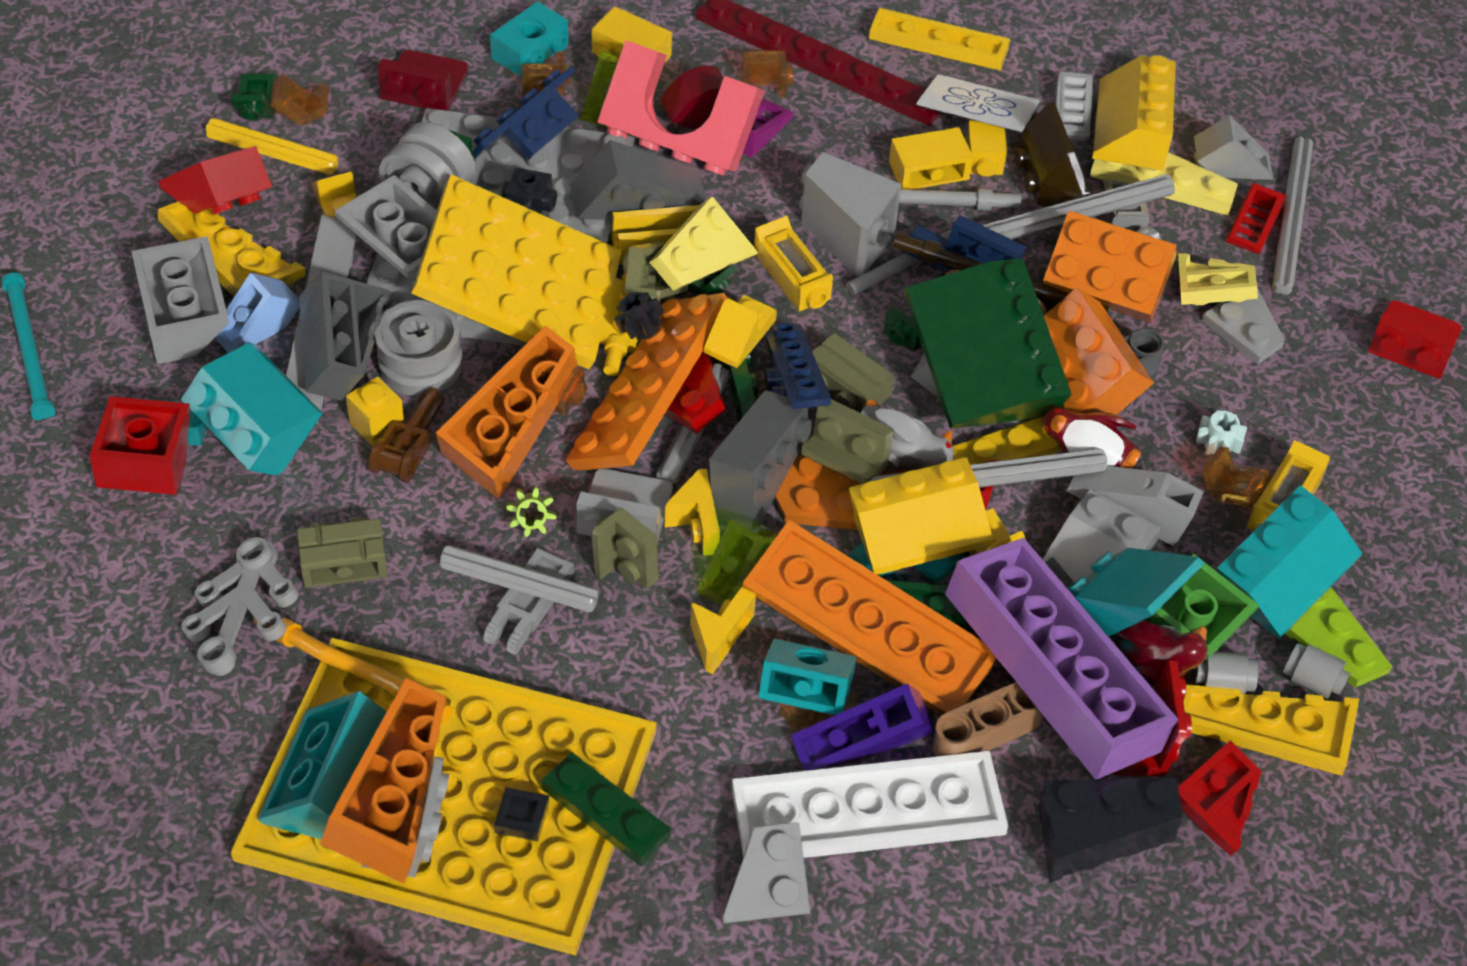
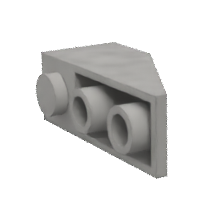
[1066,466,1204,547]

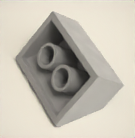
[335,175,437,280]
[131,236,229,364]

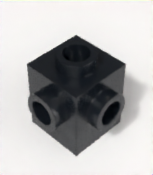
[501,167,557,217]

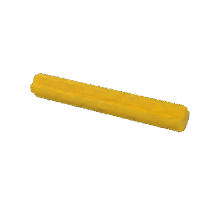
[205,118,339,175]

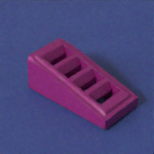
[743,99,794,158]

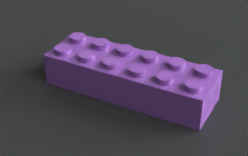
[945,538,1178,780]

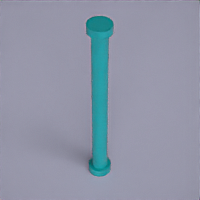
[1,273,55,420]

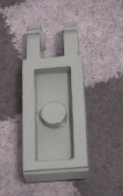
[483,548,574,655]

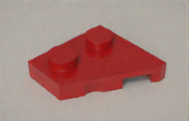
[665,351,726,434]
[1178,740,1262,857]

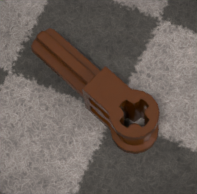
[368,388,444,483]

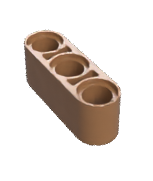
[932,682,1044,757]

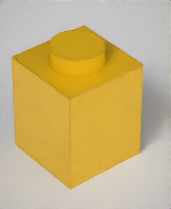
[966,121,1007,177]
[346,376,404,446]

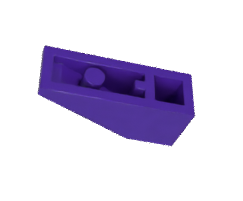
[791,683,935,771]

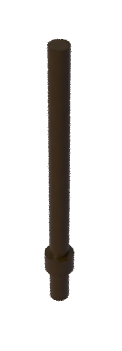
[892,233,1109,312]

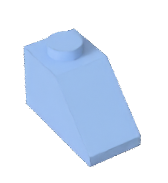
[215,272,300,353]

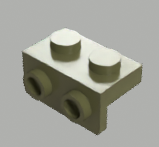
[623,241,688,302]

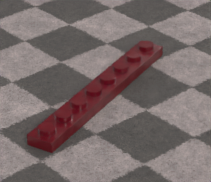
[696,0,942,127]

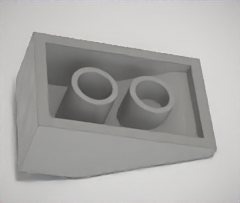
[1042,489,1161,581]

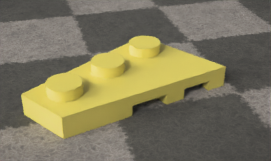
[649,196,758,291]

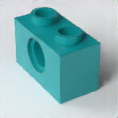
[490,1,569,77]
[758,639,857,715]

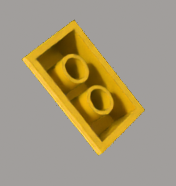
[849,457,994,575]

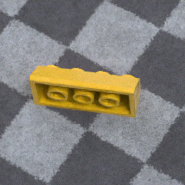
[1092,55,1176,171]

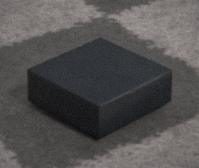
[494,787,550,842]

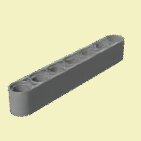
[286,214,357,425]

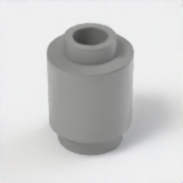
[1283,643,1351,699]
[1193,651,1258,694]

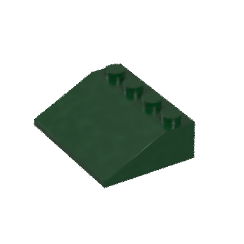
[903,258,1072,429]

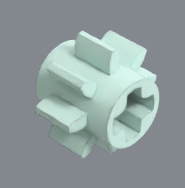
[1196,410,1247,459]

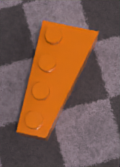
[436,325,578,499]
[320,678,446,884]

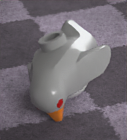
[861,400,954,471]

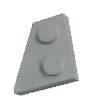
[1202,287,1285,365]
[722,822,810,924]

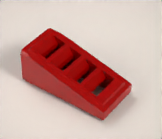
[1226,182,1286,255]

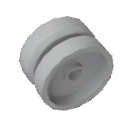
[379,122,476,210]
[374,300,463,397]

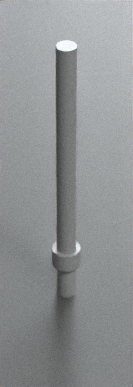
[899,189,1021,211]

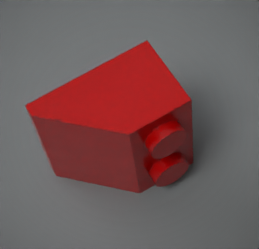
[158,146,272,216]
[90,396,190,495]

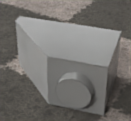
[1194,115,1273,180]

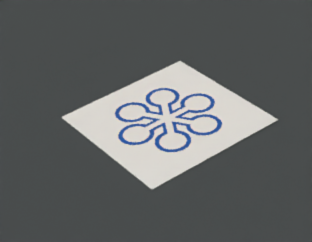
[916,74,1041,132]

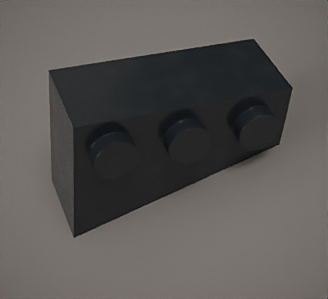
[1038,778,1183,883]

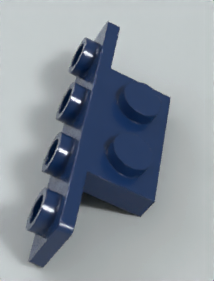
[473,65,579,160]
[902,215,1044,303]
[764,322,831,409]

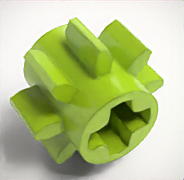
[506,485,557,537]

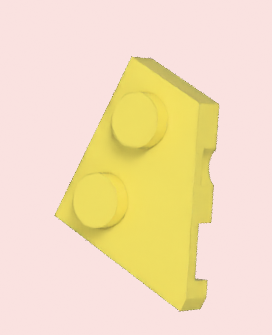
[1178,253,1258,305]

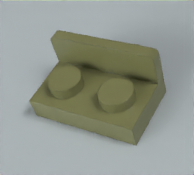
[801,399,894,484]
[591,507,659,589]

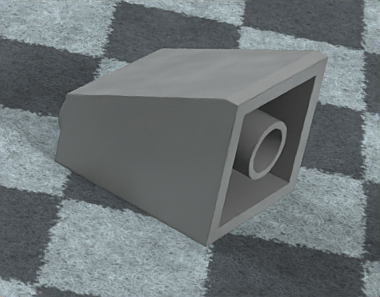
[799,151,901,277]

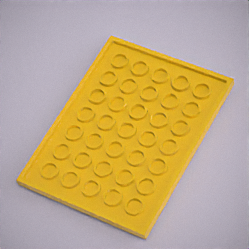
[231,638,657,956]

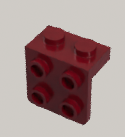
[377,50,468,111]

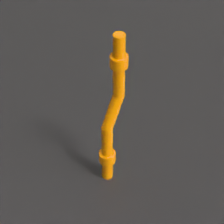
[254,618,453,722]

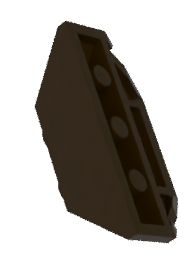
[1015,102,1090,208]

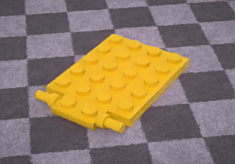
[411,174,638,376]

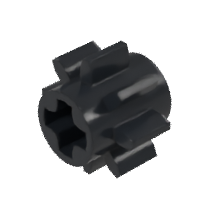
[614,292,664,339]

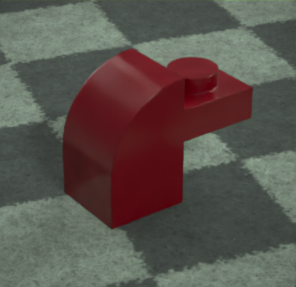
[659,66,724,130]

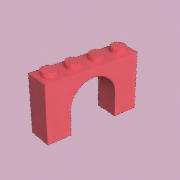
[598,40,765,176]

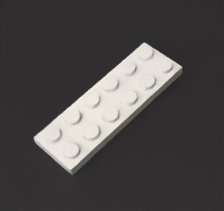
[731,751,1008,858]

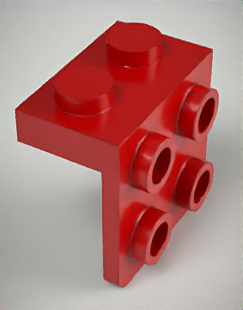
[1368,300,1462,379]

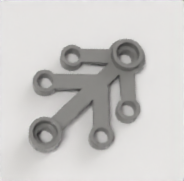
[181,537,299,676]

